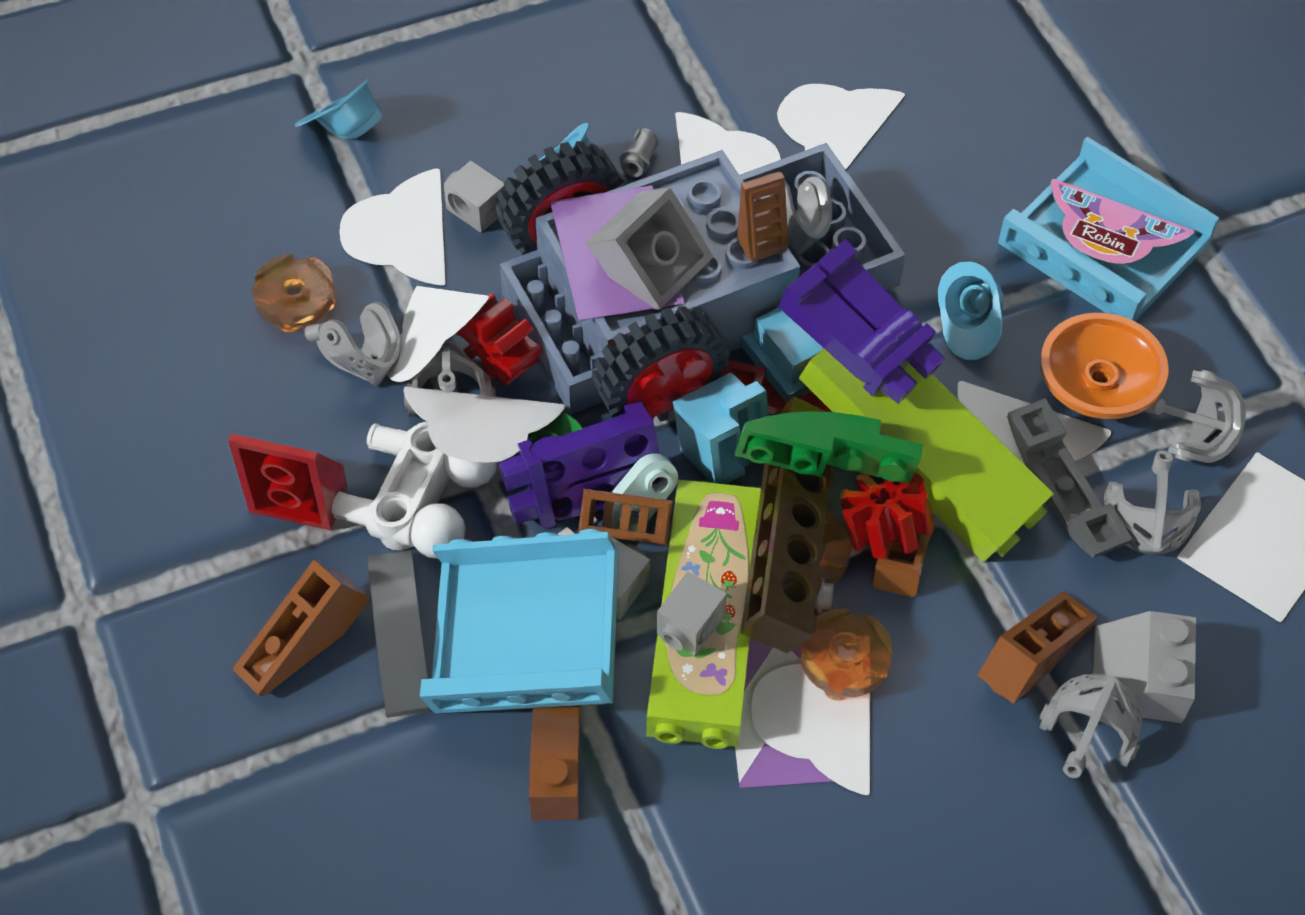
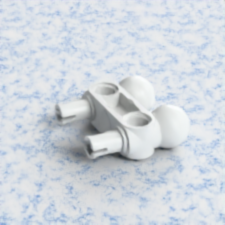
[332,421,498,558]

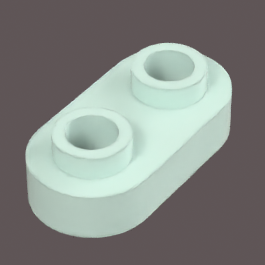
[603,453,678,531]

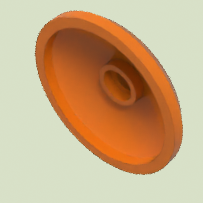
[1040,313,1169,419]

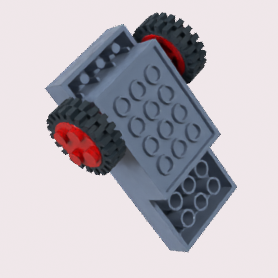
[496,141,905,422]

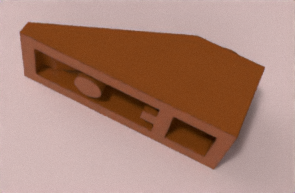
[232,560,371,697]
[977,591,1099,704]
[529,705,580,820]

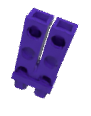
[778,239,945,404]
[499,400,662,529]

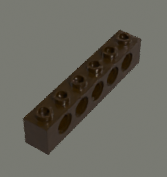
[740,397,834,654]

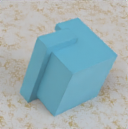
[741,308,823,403]
[673,372,769,484]

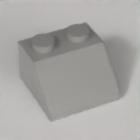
[586,187,714,309]
[1091,611,1196,724]

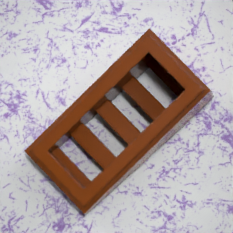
[737,172,788,261]
[578,489,673,545]
[873,515,935,597]

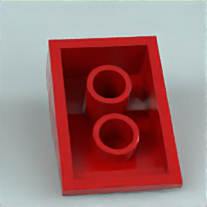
[228,433,348,531]

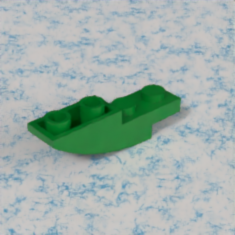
[734,412,923,484]

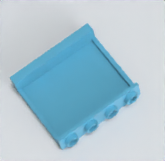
[998,137,1219,322]
[420,529,619,714]

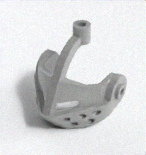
[756,176,832,256]
[305,302,400,387]
[404,340,496,417]
[1144,370,1246,463]
[1104,451,1201,555]
[1039,674,1142,778]

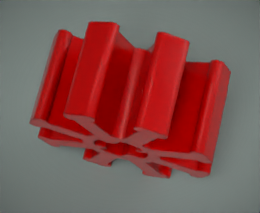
[456,293,542,386]
[840,473,934,559]

